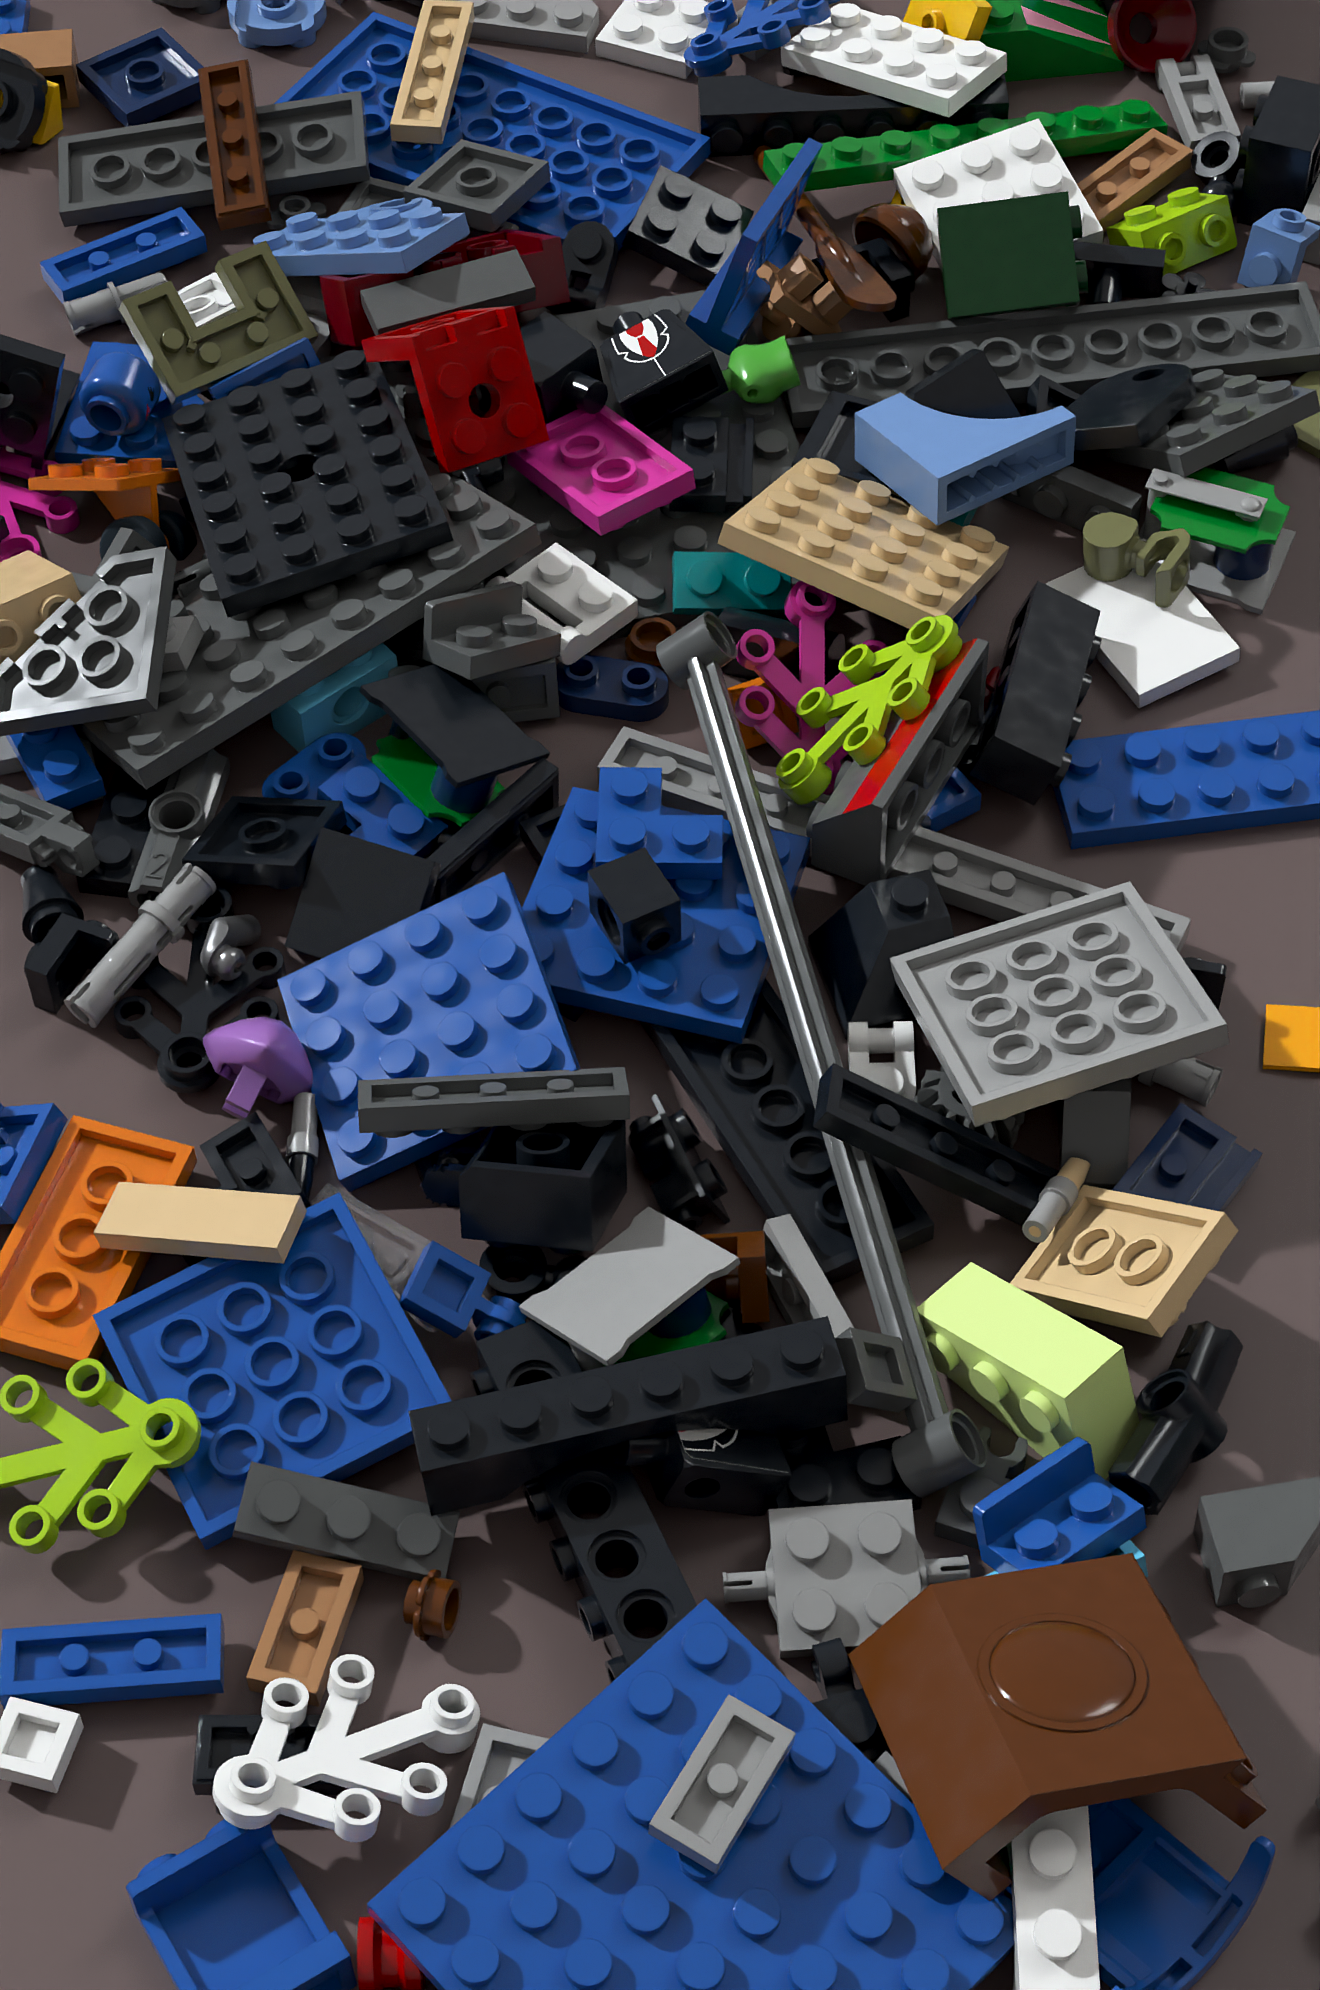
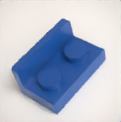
[973,1437,1147,1574]

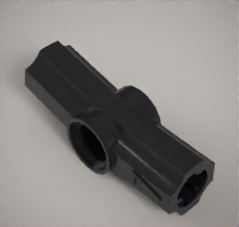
[1108,1321,1243,1515]

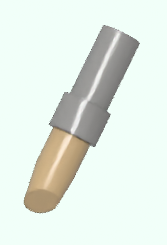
[1022,1157,1091,1243]

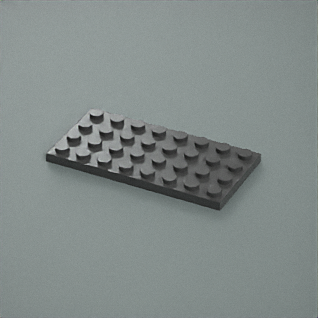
[72,453,542,790]

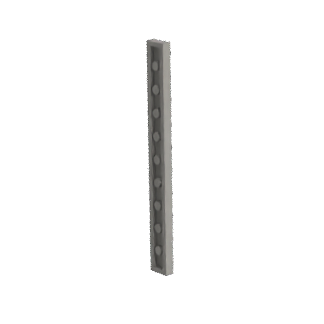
[597,726,1191,954]

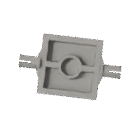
[722,1499,970,1658]

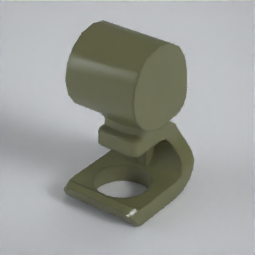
[1083,512,1191,608]

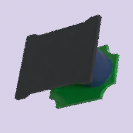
[359,664,550,827]

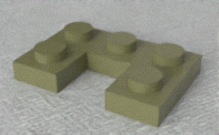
[119,240,318,405]

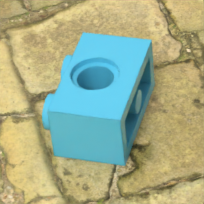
[271,643,398,752]

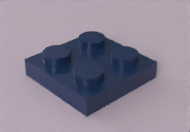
[76,27,204,127]

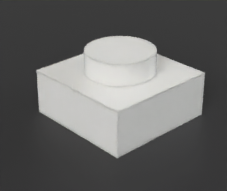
[0,1696,84,1793]

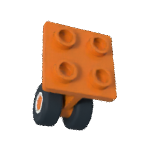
[28,458,197,561]

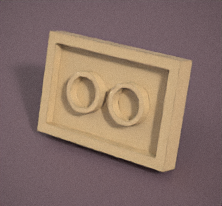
[1010,1185,1239,1338]

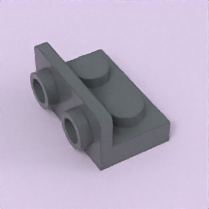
[423,581,561,680]

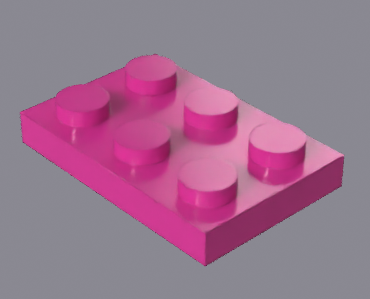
[506,405,696,536]

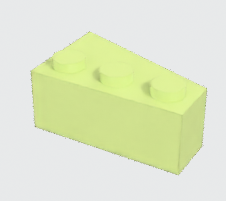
[917,1262,1140,1480]

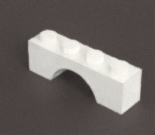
[1006,1806,1100,1990]

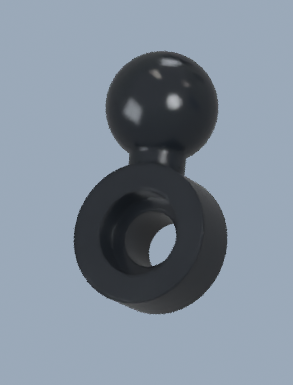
[1191,131,1246,218]
[479,1244,588,1305]

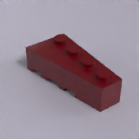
[319,229,571,351]

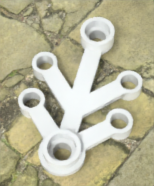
[212,1654,480,1842]

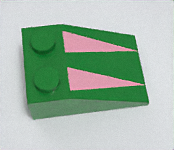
[980,0,1124,82]

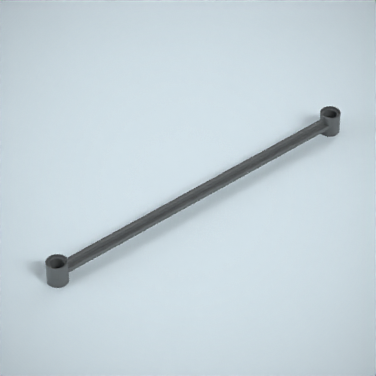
[656,611,987,1498]

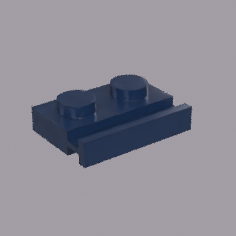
[1112,1103,1263,1212]

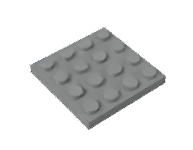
[890,881,1229,1127]

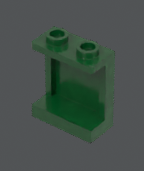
[936,191,1088,320]

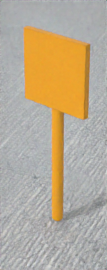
[1263,1004,1320,1072]

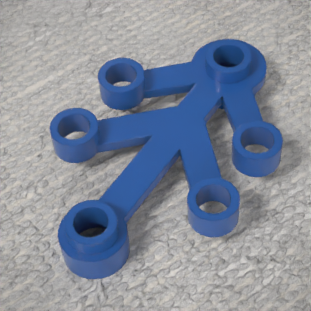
[684,0,840,77]

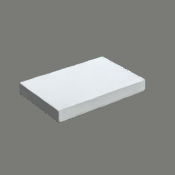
[1046,538,1240,708]

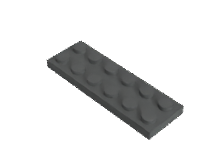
[58,90,370,227]

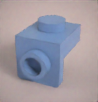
[1237,208,1320,287]

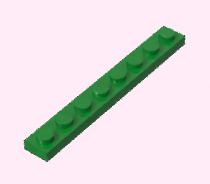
[763,99,1168,192]

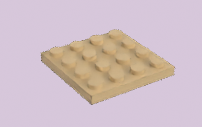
[717,457,1009,629]

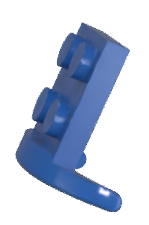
[1005,1798,1275,1990]

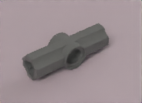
[128,749,231,908]

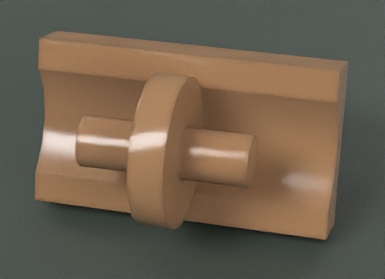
[756,253,853,341]

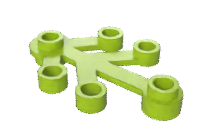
[776,615,962,805]
[0,1358,201,1554]

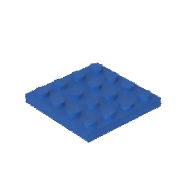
[522,787,810,1044]
[277,872,581,1192]
[92,1192,452,1550]

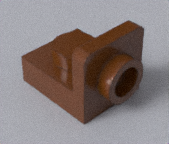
[700,1230,770,1324]

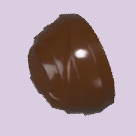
[852,203,934,281]

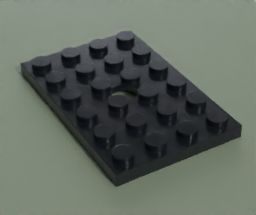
[161,350,453,618]

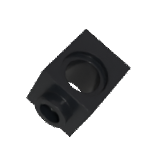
[587,847,682,964]

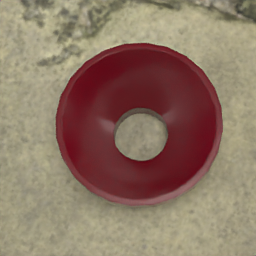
[1107,0,1197,73]

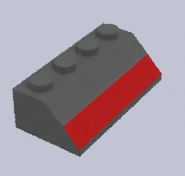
[806,638,989,886]

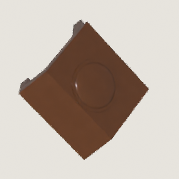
[848,1553,1267,1901]

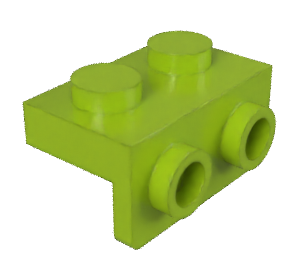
[1106,187,1237,276]

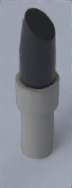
[285,1092,320,1200]

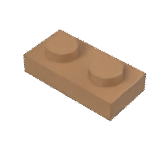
[246,1550,364,1707]

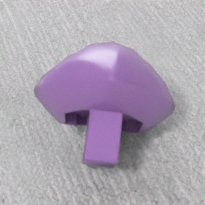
[203,1017,313,1120]

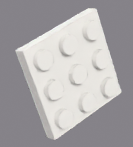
[893,118,1103,270]

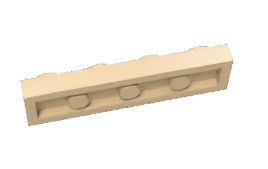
[390,0,475,145]

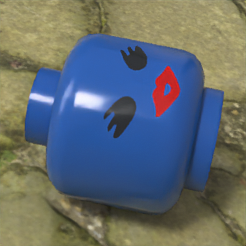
[78,352,161,436]

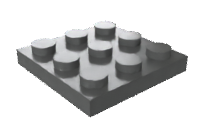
[1087,369,1320,477]

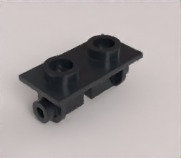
[628,1094,731,1231]

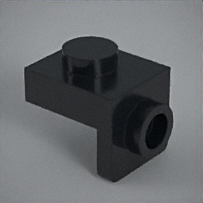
[24,913,119,1014]

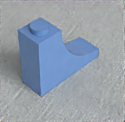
[855,392,1076,526]

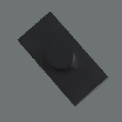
[1073,241,1166,305]

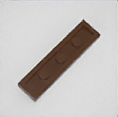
[198,59,272,231]

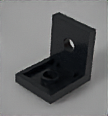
[0,334,80,470]

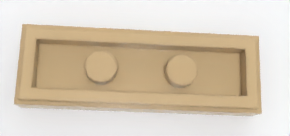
[93,1182,307,1264]

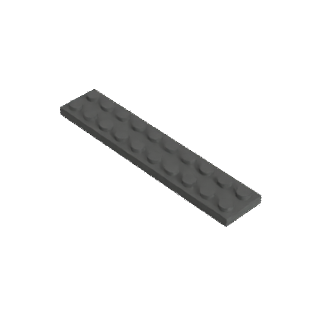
[775,281,1320,429]

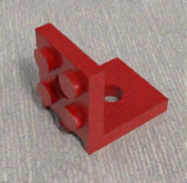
[361,306,550,473]

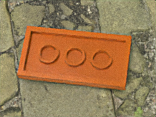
[0,1115,197,1370]

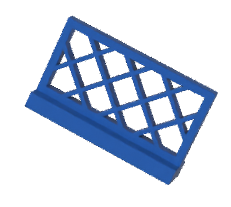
[685,138,823,356]

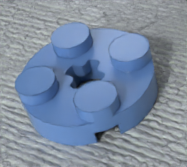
[227,0,327,48]

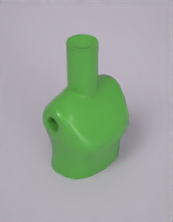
[721,335,801,404]

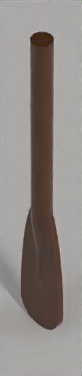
[753,145,897,312]

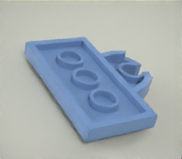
[253,197,470,276]

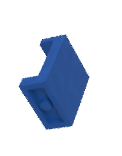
[126,1819,357,1990]

